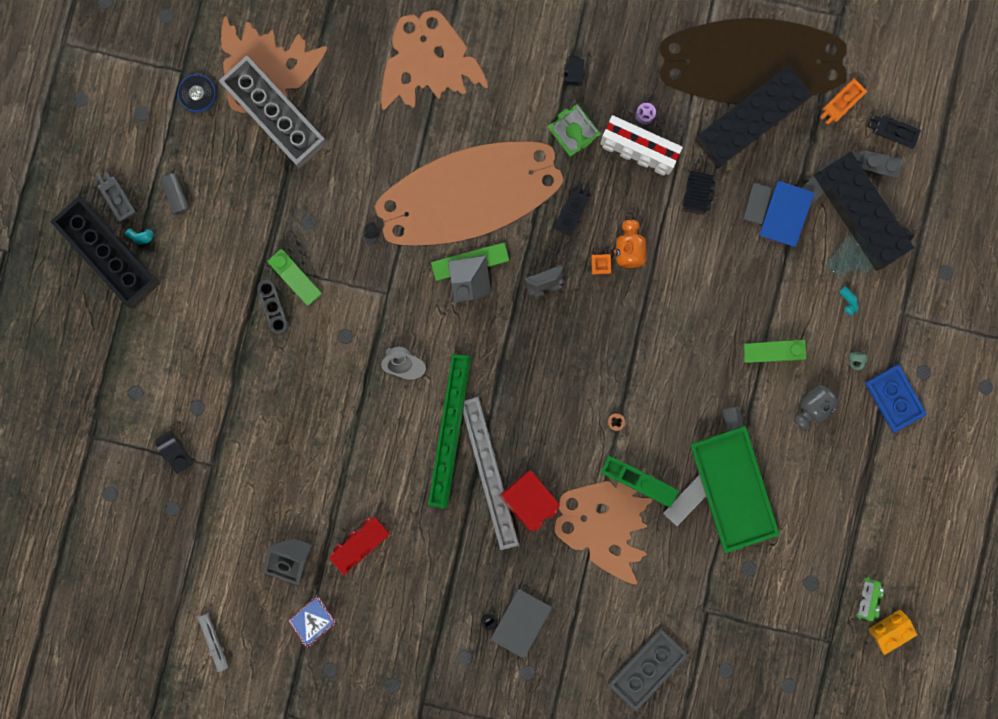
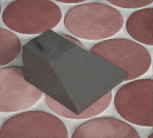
[448,255,491,303]
[263,539,312,586]

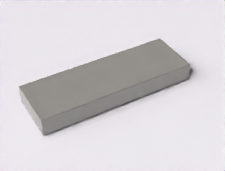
[663,475,706,526]

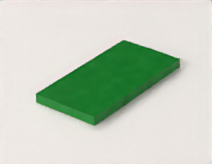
[689,426,780,553]

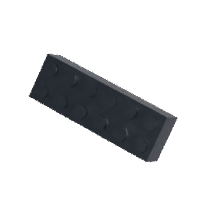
[695,66,812,169]
[814,151,915,271]
[50,196,161,309]

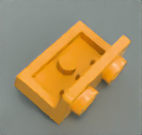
[868,610,917,655]

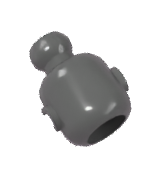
[793,385,839,431]

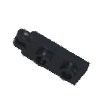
[867,115,921,149]
[554,184,590,236]

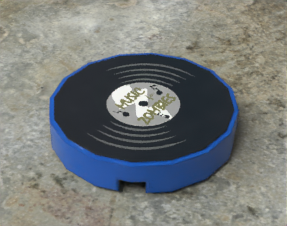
[178,74,217,113]

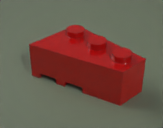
[328,517,391,575]

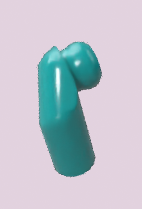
[124,228,154,245]
[839,286,859,316]

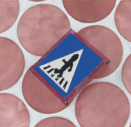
[288,595,337,649]

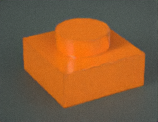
[591,254,611,275]

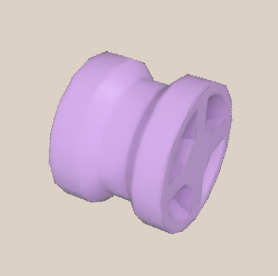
[636,103,656,125]

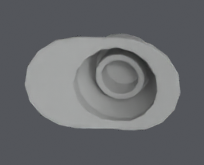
[381,347,426,380]

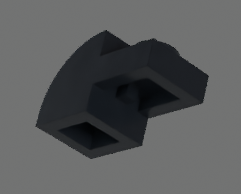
[155,429,193,474]

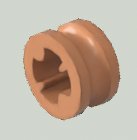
[608,413,625,431]

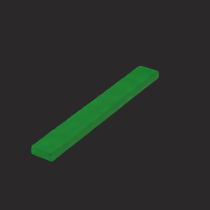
[428,354,472,509]

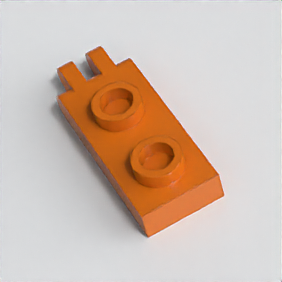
[820,78,867,125]

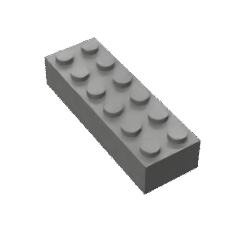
[219,55,327,169]

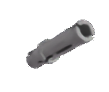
[197,613,229,672]

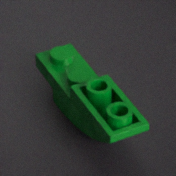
[600,456,679,508]

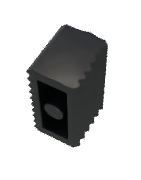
[682,171,715,215]

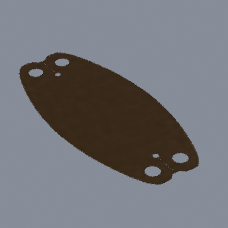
[660,18,847,104]

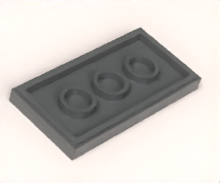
[608,628,689,712]

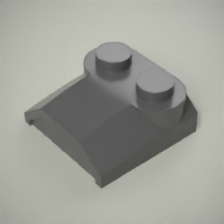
[524,265,565,298]

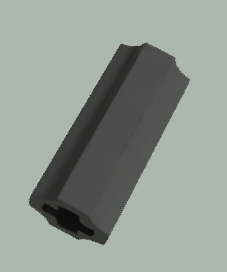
[161,173,190,215]
[722,406,743,431]

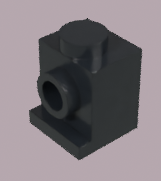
[563,56,584,86]

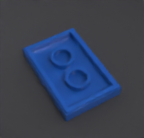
[759,181,815,247]
[864,364,927,433]

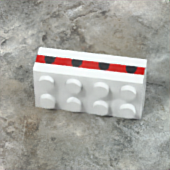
[600,115,683,175]

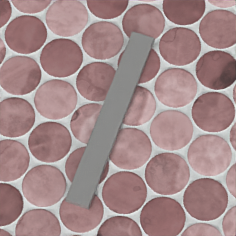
[463,397,519,550]

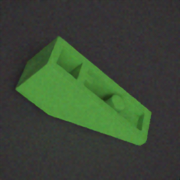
[267,249,322,306]
[743,340,806,363]

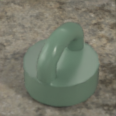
[848,352,868,370]

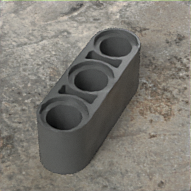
[257,280,289,335]

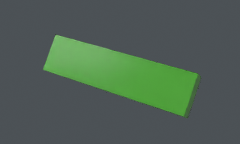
[431,243,509,281]

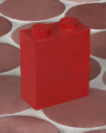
[499,470,560,531]

